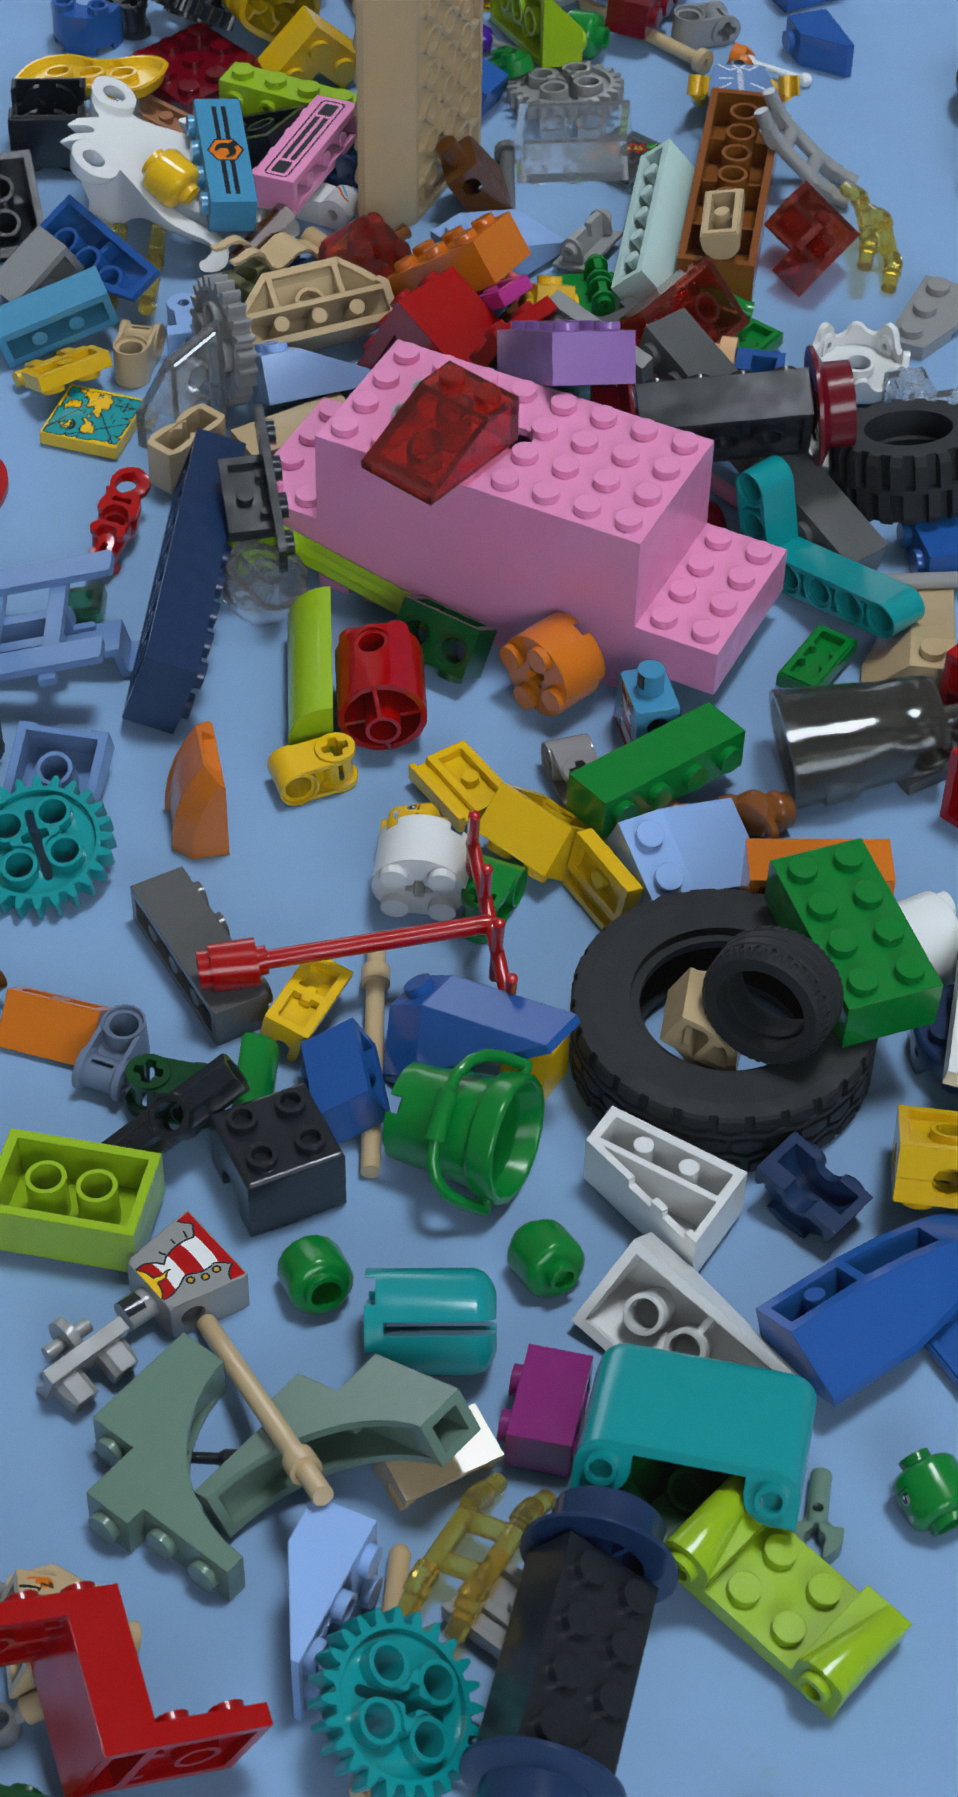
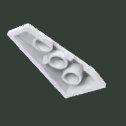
[571,1232,801,1377]

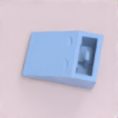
[288,1500,383,1722]

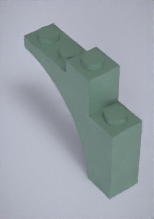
[86,1333,245,1602]
[194,1354,481,1538]

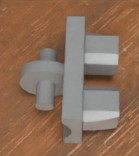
[36,1315,138,1414]

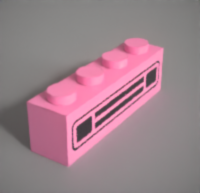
[252,95,357,215]

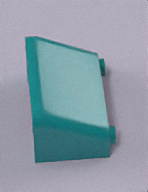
[570,1343,817,1531]

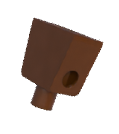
[436,135,513,212]

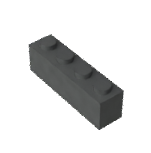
[130,866,273,1046]

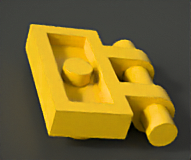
[12,344,113,395]

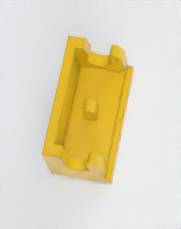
[260,960,353,1061]

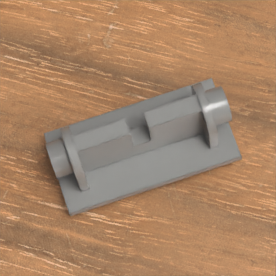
[552,209,623,273]

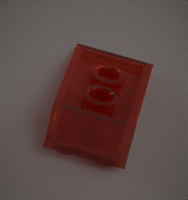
[361,361,519,506]

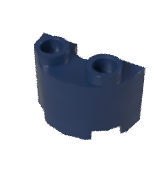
[755,1131,874,1242]

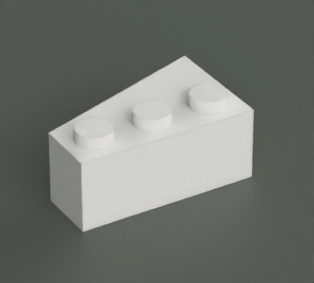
[583,1106,748,1272]

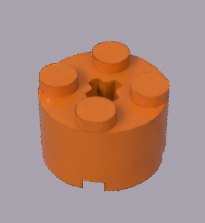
[499,612,605,716]

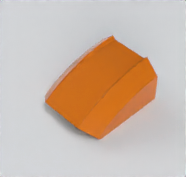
[165,721,230,859]

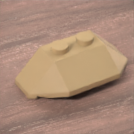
[246,256,394,351]

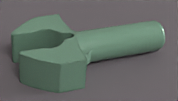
[790,1468,844,1565]

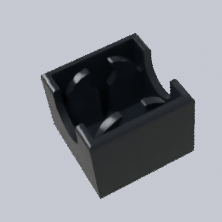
[7,78,89,172]
[209,1083,346,1237]

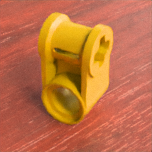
[267,732,359,806]

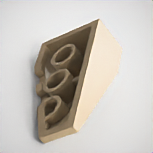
[859,588,956,706]

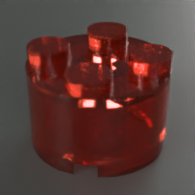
[318,212,411,278]

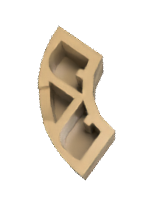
[659,967,740,1071]

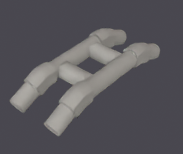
[754,87,859,209]

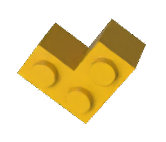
[257,5,356,89]

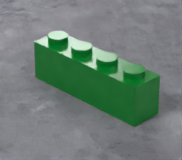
[566,702,746,839]

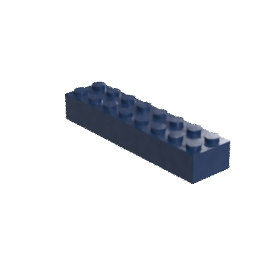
[122,428,246,734]

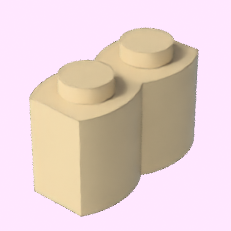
[147,403,226,495]

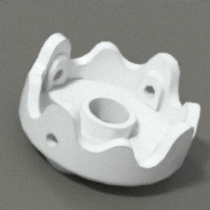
[813,321,910,404]

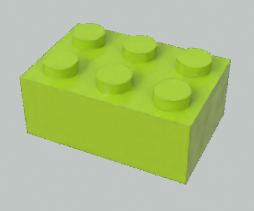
[0,1128,165,1272]

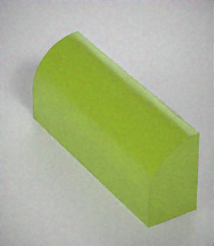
[287,586,334,754]

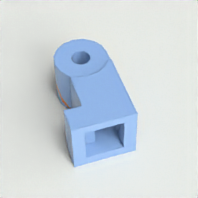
[166,293,198,365]

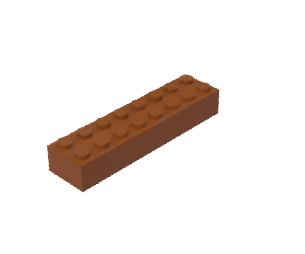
[674,87,785,301]

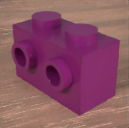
[497,1344,593,1478]

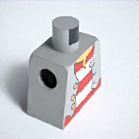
[114,1210,250,1338]

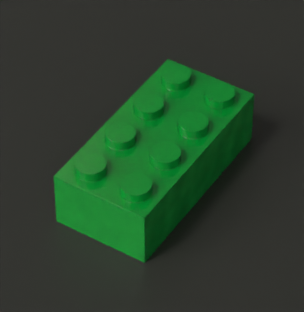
[764,838,943,1048]

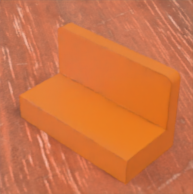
[0,986,112,1065]

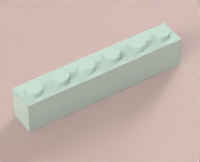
[611,138,695,314]

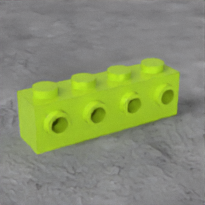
[219,62,357,115]

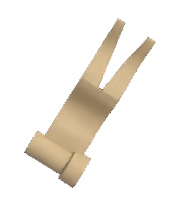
[210,226,355,271]

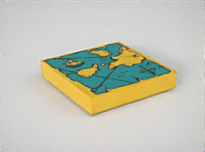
[39,384,147,460]

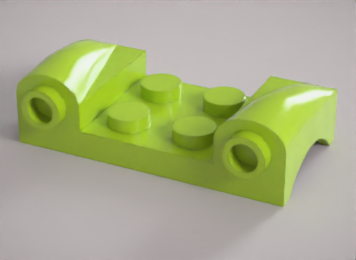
[664,1474,912,1719]

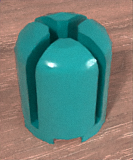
[364,1268,497,1375]

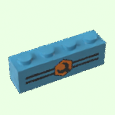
[186,99,258,232]

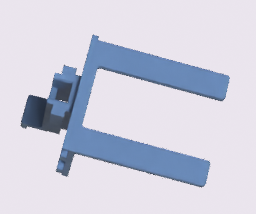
[0,549,139,687]

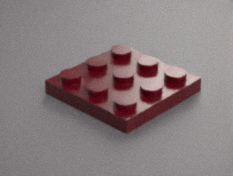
[127,23,263,115]

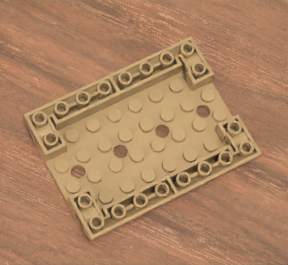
[352,0,483,231]

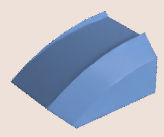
[0,720,115,834]

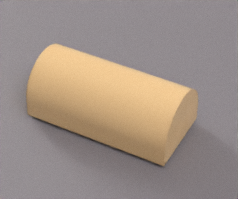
[700,188,745,260]

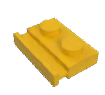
[409,740,503,833]
[563,828,643,931]

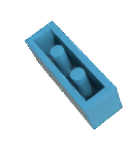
[0,265,120,369]

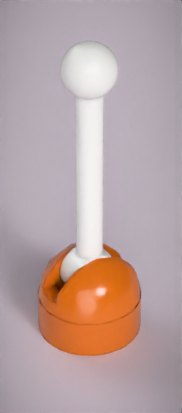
[727,42,812,87]

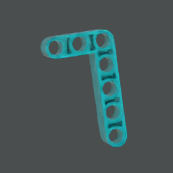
[735,455,925,639]

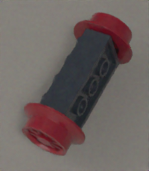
[590,345,857,467]

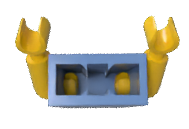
[686,59,800,114]

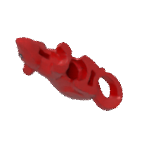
[88,467,151,575]

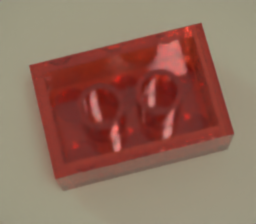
[618,255,751,378]

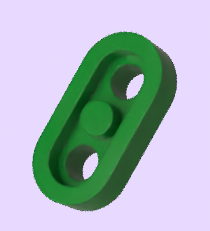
[487,45,535,79]

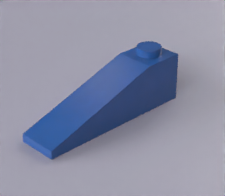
[383,973,581,1083]

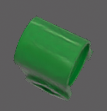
[461,854,528,944]

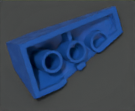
[39,194,162,302]

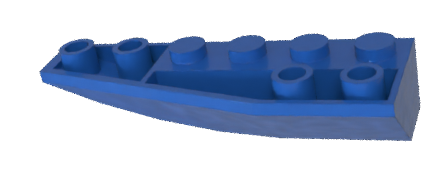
[756,1209,958,1407]

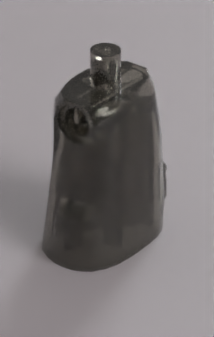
[769,675,958,809]

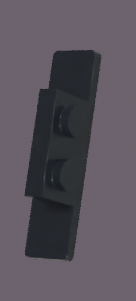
[217,404,296,573]

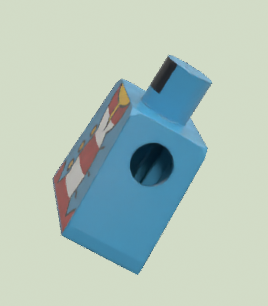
[613,660,681,745]

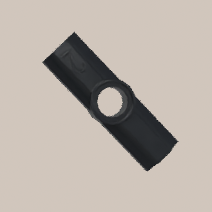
[102,1053,251,1155]

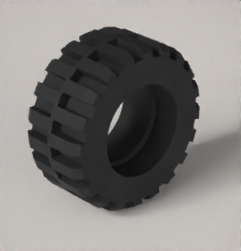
[828,398,958,525]

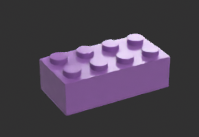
[497,320,636,386]

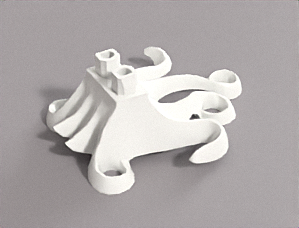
[60,76,300,273]

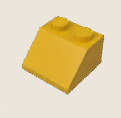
[479,782,608,883]

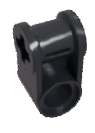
[106,0,151,41]

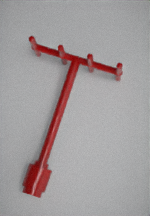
[195,810,518,995]

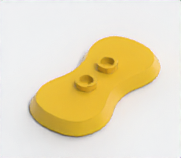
[15,54,168,101]

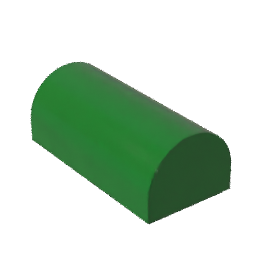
[232,1032,280,1107]

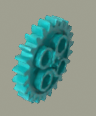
[0,775,117,920]
[307,1606,484,1797]

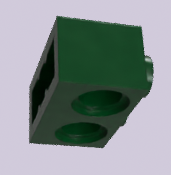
[397,595,498,684]

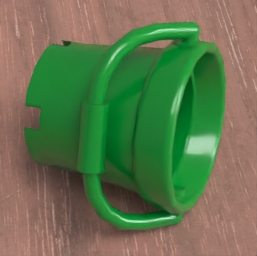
[383,1048,545,1216]

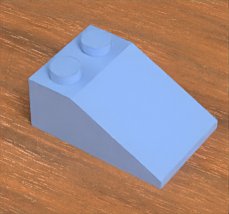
[430,209,565,275]
[252,340,372,405]
[605,798,749,905]

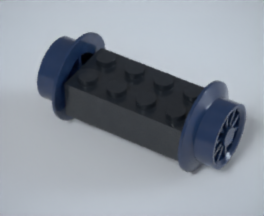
[459,1486,679,1797]

